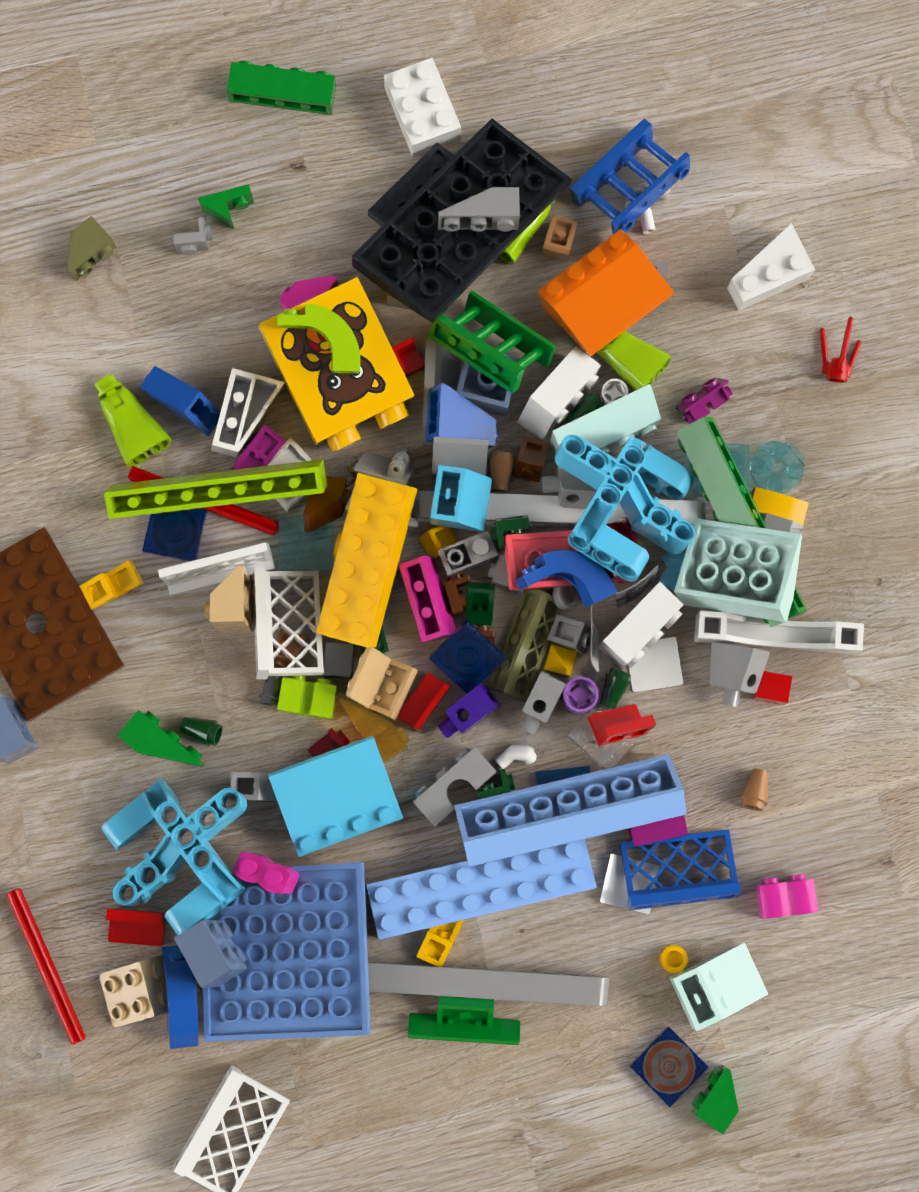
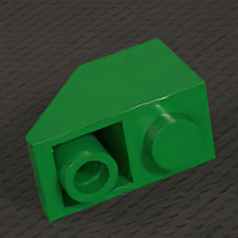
[691,1065,739,1135]

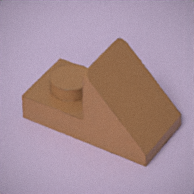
[542,216,578,262]

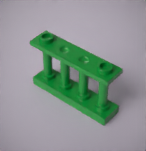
[428,291,556,394]

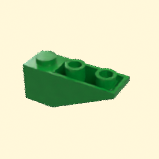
[117,710,204,767]

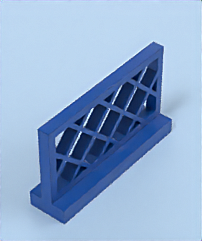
[620,829,741,911]

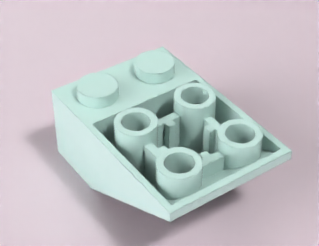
[669,943,768,1031]

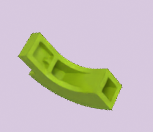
[277,303,360,374]

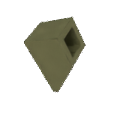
[68,216,116,281]

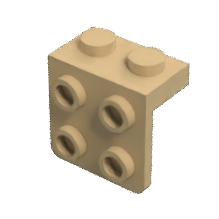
[346,646,418,720]
[100,955,167,1027]

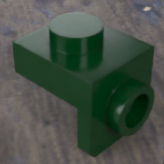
[465,582,496,626]

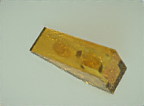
[336,692,410,764]

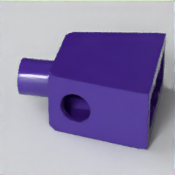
[438,684,501,738]

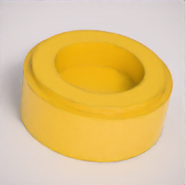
[659,945,688,973]

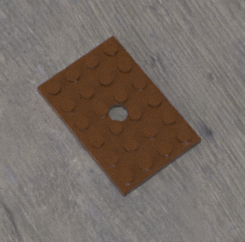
[0,527,125,721]

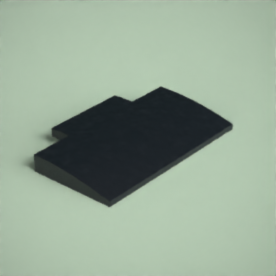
[352,118,572,323]

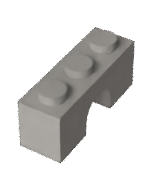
[413,747,497,827]

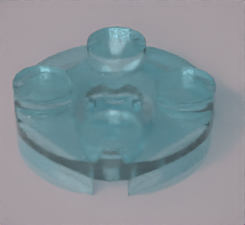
[749,441,805,494]

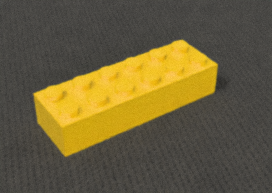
[316,473,418,648]

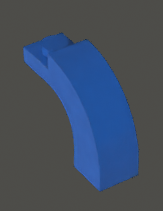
[515,550,617,608]
[162,945,198,1049]

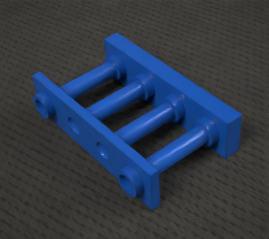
[570,118,690,234]

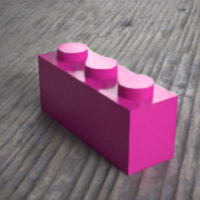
[399,556,457,643]

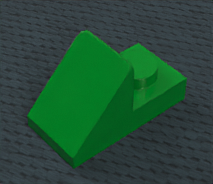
[198,184,254,229]

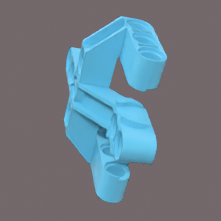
[554,434,695,581]
[101,778,247,936]

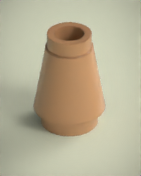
[489,451,515,490]
[740,768,769,811]

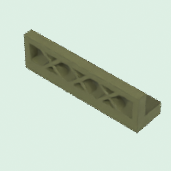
[487,589,562,703]

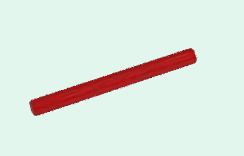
[128,466,280,536]
[6,888,86,1045]

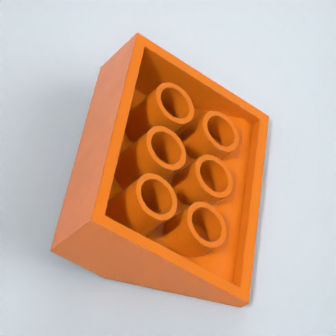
[537,229,674,357]

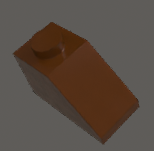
[303,476,352,533]

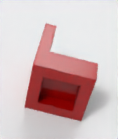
[392,337,425,378]
[752,671,793,705]

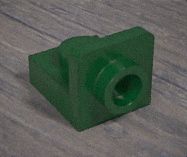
[491,515,530,548]
[476,768,515,800]

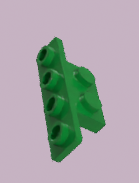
[408,996,520,1045]

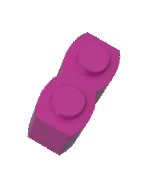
[233,852,300,894]
[755,874,818,919]

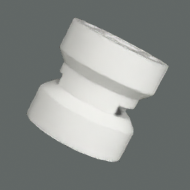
[600,379,628,406]

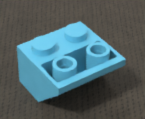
[430,465,492,532]

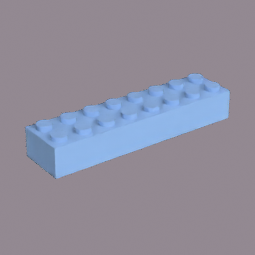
[454,754,687,867]
[366,839,597,940]

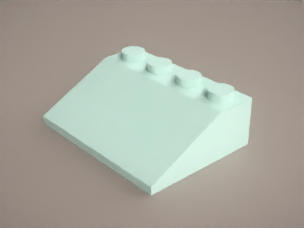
[674,518,802,623]

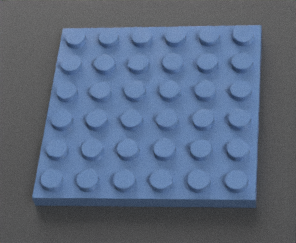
[200,862,371,1042]

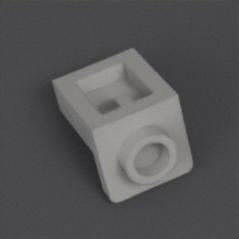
[547,615,591,655]

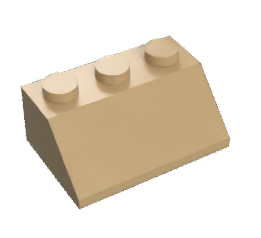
[205,566,252,633]

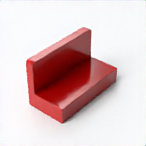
[397,672,450,732]
[588,704,656,747]
[106,908,166,946]

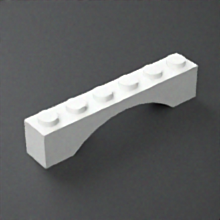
[694,611,864,655]

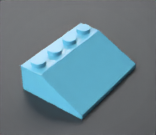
[268,736,403,857]

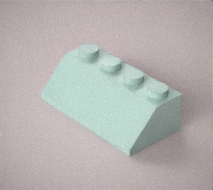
[550,384,661,454]

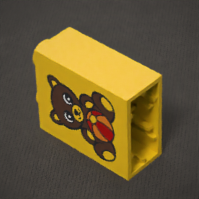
[259,277,415,453]

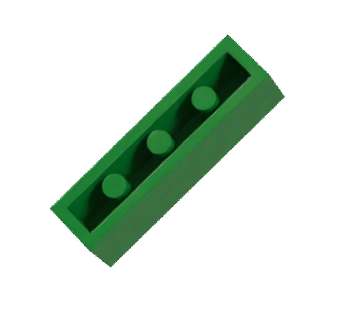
[227,61,336,115]

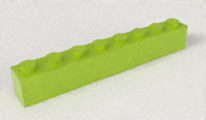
[104,459,327,519]

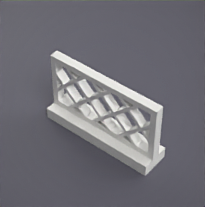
[158,542,276,597]
[252,567,324,679]
[173,1065,290,1192]

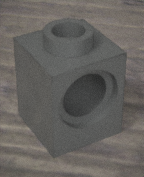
[323,638,354,679]

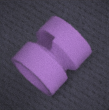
[561,676,599,715]

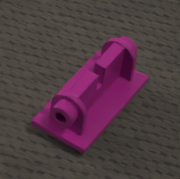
[676,377,733,424]

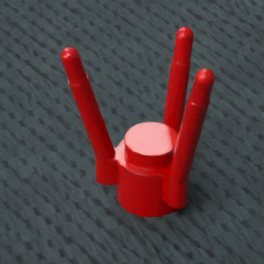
[820,317,862,383]

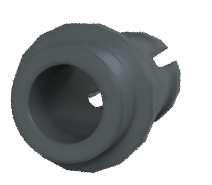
[259,676,283,706]

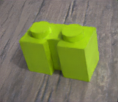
[277,675,338,720]

